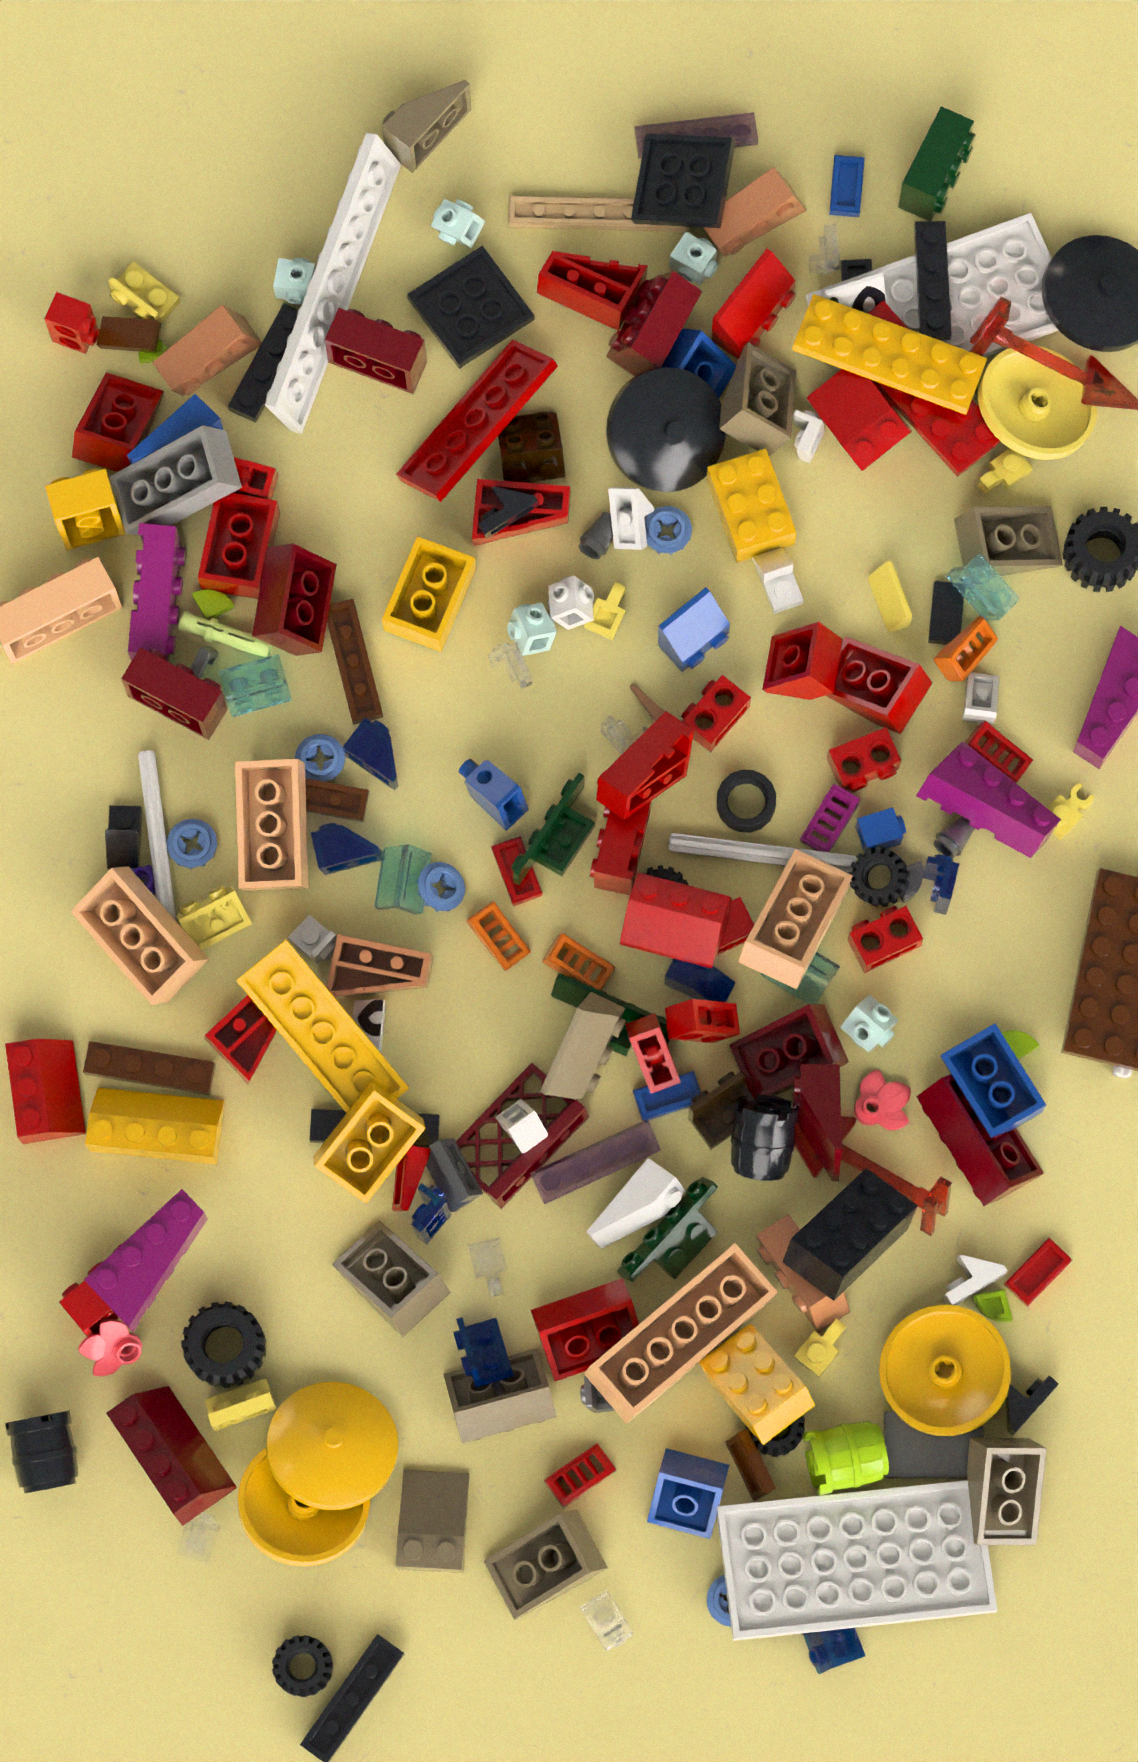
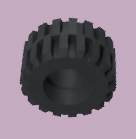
[1063,507,1138,592]
[181,1301,266,1388]

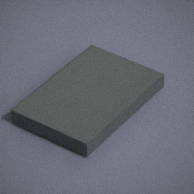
[884,1411,984,1479]

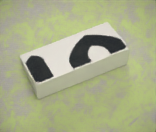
[823,272,886,312]
[353,999,386,1052]

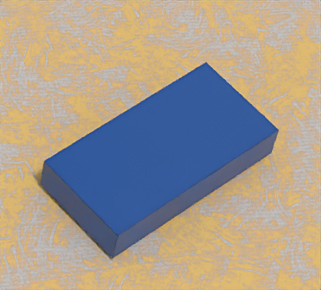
[829,155,865,217]
[633,1071,701,1122]

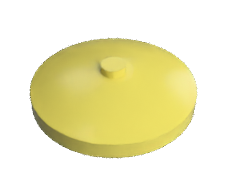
[978,345,1097,460]

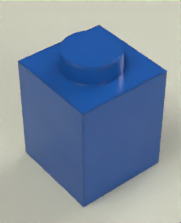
[855,807,906,854]

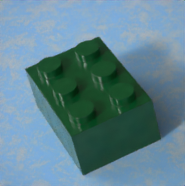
[898,106,976,221]

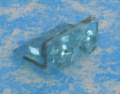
[945,555,1019,621]
[219,654,291,717]

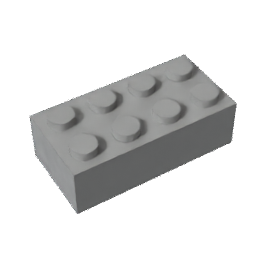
[110,425,242,536]

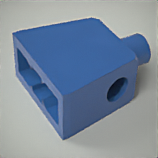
[459,759,529,831]

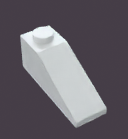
[586,1158,685,1249]

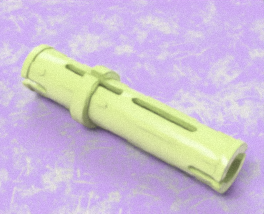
[179,611,273,660]

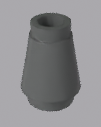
[579,512,613,559]

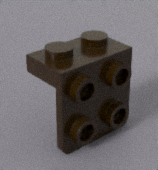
[498,411,565,482]
[688,1071,756,1150]

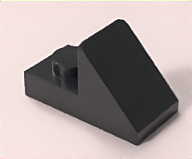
[478,486,539,540]
[105,805,142,870]
[1005,1375,1059,1436]

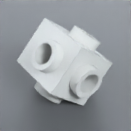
[548,576,594,630]

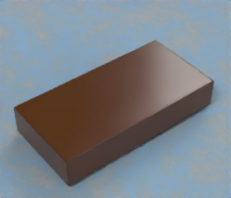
[96,316,161,353]
[725,1429,776,1501]

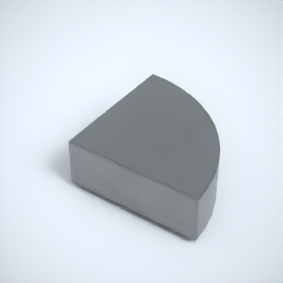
[190,647,218,679]
[900,861,923,903]

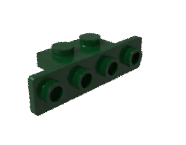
[511,773,595,885]
[551,973,670,1056]
[617,1177,718,1282]

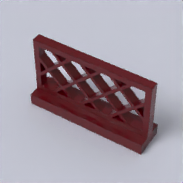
[456,1063,589,1209]

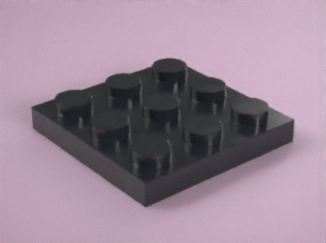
[631,133,735,228]
[407,245,535,369]

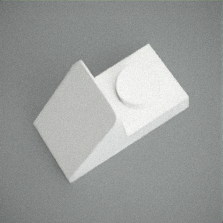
[608,487,654,550]
[752,547,804,614]
[962,672,999,724]
[495,1099,548,1153]
[943,1255,1007,1305]

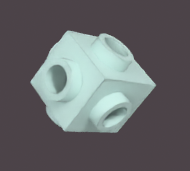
[431,199,485,248]
[669,232,719,286]
[273,258,316,305]
[507,602,557,656]
[840,995,898,1052]

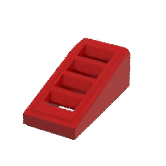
[965,721,1033,783]
[392,1146,431,1212]
[544,1443,617,1509]

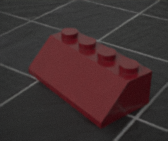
[916,1074,1044,1206]
[106,1386,237,1526]

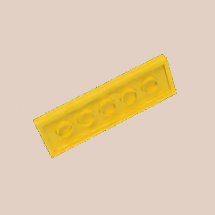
[792,294,987,415]
[236,939,409,1113]

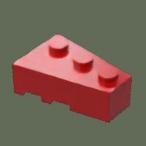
[589,801,652,895]

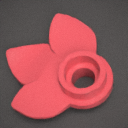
[854,1070,911,1130]
[78,1319,142,1376]

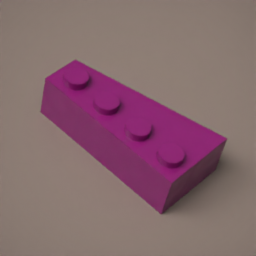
[128,523,187,662]
[1073,626,1138,769]
[916,741,1061,858]
[84,1189,208,1332]

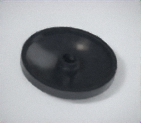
[1041,235,1138,352]
[606,367,726,492]

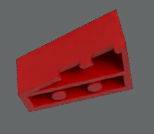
[537,251,648,331]
[472,479,571,546]
[596,711,694,819]
[204,995,277,1084]

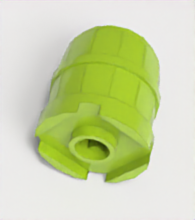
[803,1421,889,1496]

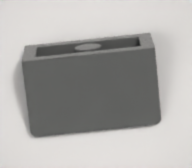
[426,1138,483,1212]

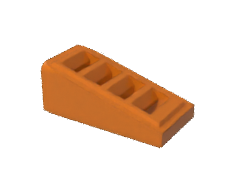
[933,616,998,681]
[466,901,531,971]
[542,933,615,990]

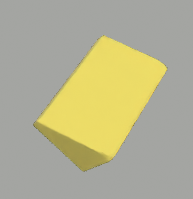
[868,560,912,632]

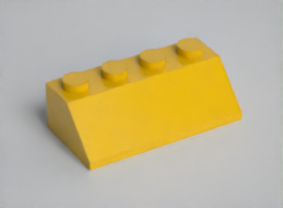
[85,1088,225,1164]

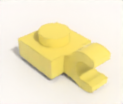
[977,448,1033,495]
[585,582,626,640]
[794,1318,846,1377]

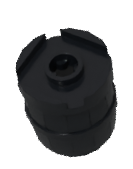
[731,1095,799,1181]
[5,1410,78,1493]

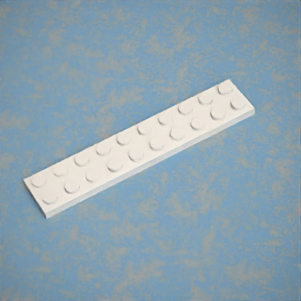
[265,133,401,434]

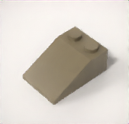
[382,80,472,173]
[719,343,796,456]
[954,506,1063,578]
[332,1220,451,1337]
[967,1438,1047,1545]
[396,1470,469,1573]
[484,1510,608,1620]

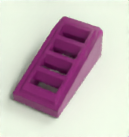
[800,784,860,852]

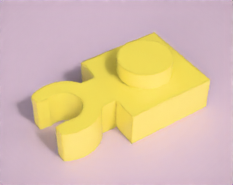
[1047,783,1094,840]

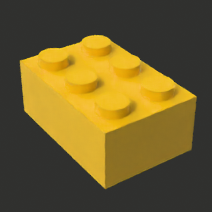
[706,449,796,563]
[45,468,126,551]
[382,536,476,652]
[313,1081,426,1203]
[699,1323,815,1445]

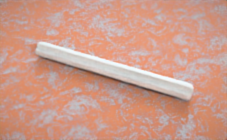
[138,750,177,921]
[668,833,856,874]

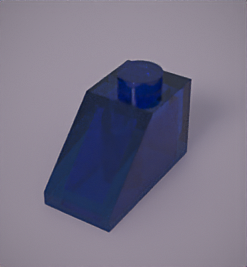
[343,718,398,791]
[311,823,385,875]
[664,959,736,1002]

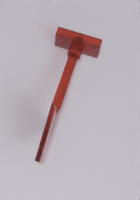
[969,297,1138,410]
[794,1116,952,1236]

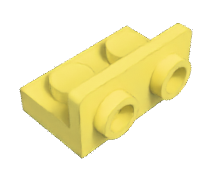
[108,261,181,323]
[176,885,252,950]
[205,1379,277,1431]

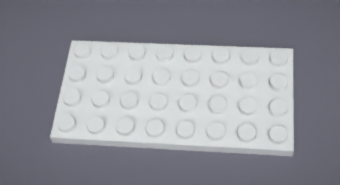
[806,213,1059,372]
[717,1480,997,1641]

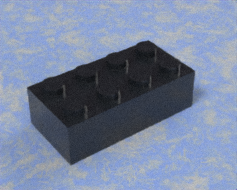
[782,1168,918,1301]

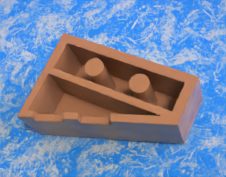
[703,167,807,256]
[152,305,262,396]
[326,934,434,998]
[756,1214,850,1333]

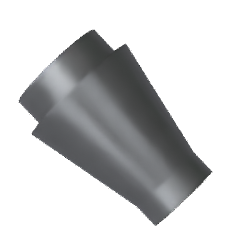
[934,816,975,859]

